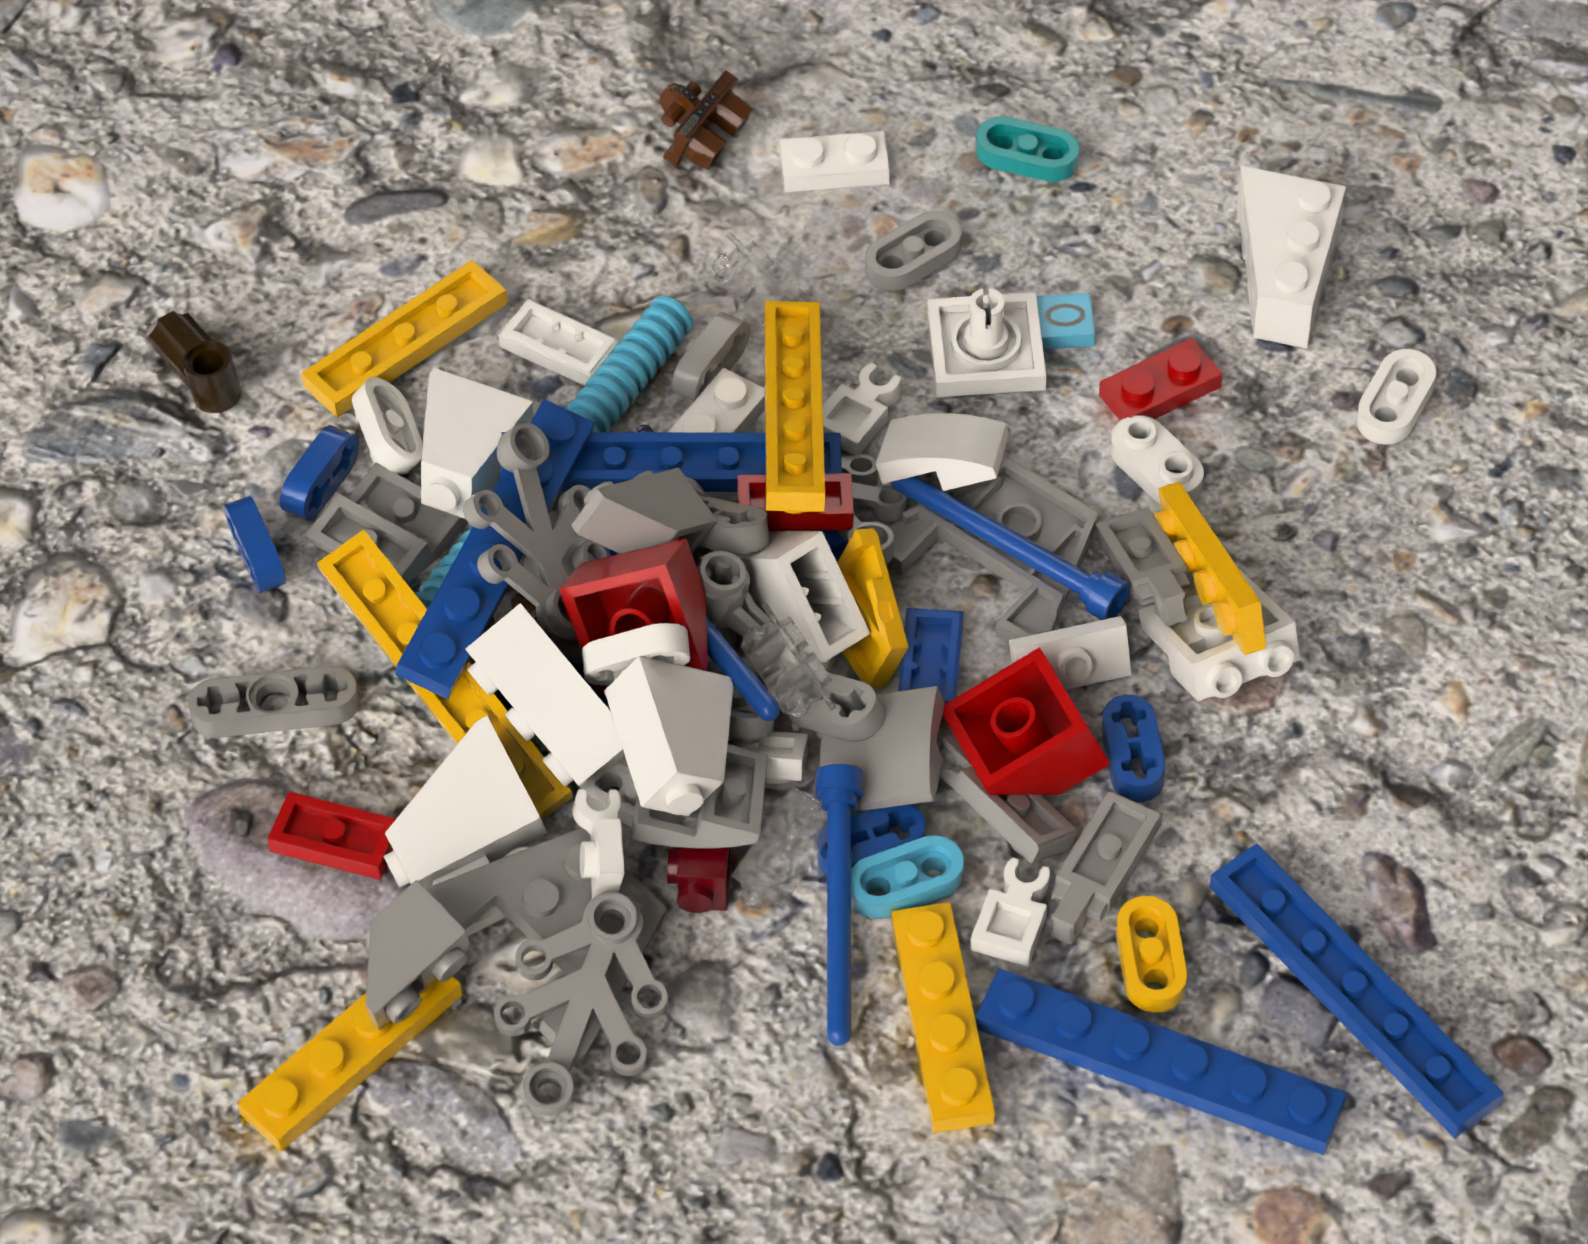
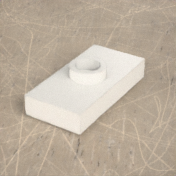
[499,299,620,386]
[1009,616,1131,690]

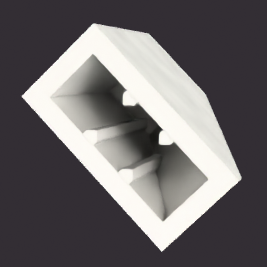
[421,368,533,519]
[735,531,871,662]
[604,656,733,816]
[384,716,547,888]

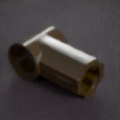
[149,310,241,413]

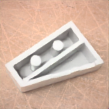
[1236,166,1346,349]
[465,603,625,789]

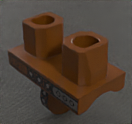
[659,70,753,170]

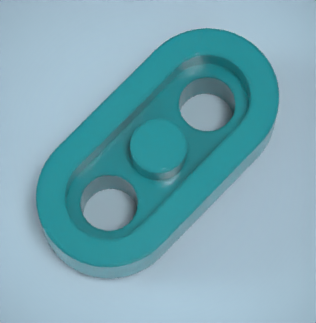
[976,116,1080,182]

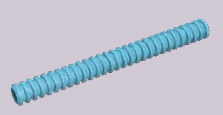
[381,296,694,660]

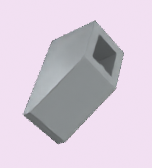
[571,467,717,554]
[366,880,471,1030]

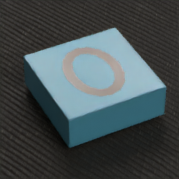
[1036,293,1095,350]

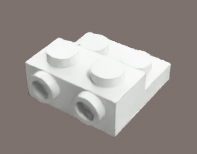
[1139,570,1300,701]

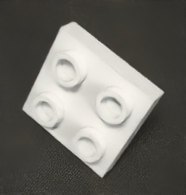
[927,288,1047,397]

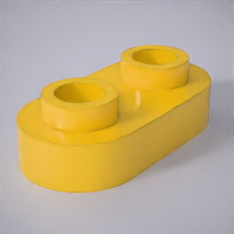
[1116,896,1187,1013]

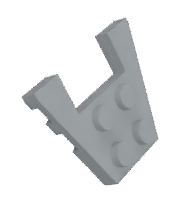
[887,457,1099,644]
[425,828,667,1068]

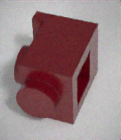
[667,847,734,913]

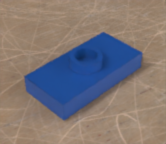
[898,608,964,717]

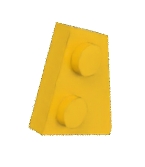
[837,528,909,689]

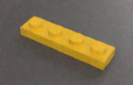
[301,260,508,418]
[1154,482,1266,655]
[891,902,995,1133]
[237,976,463,1152]

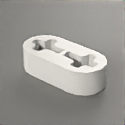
[582,623,690,686]

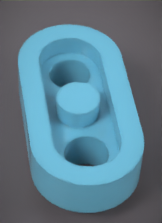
[851,835,964,919]

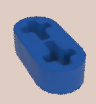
[280,425,359,521]
[223,495,287,593]
[1102,694,1165,802]
[816,804,926,876]

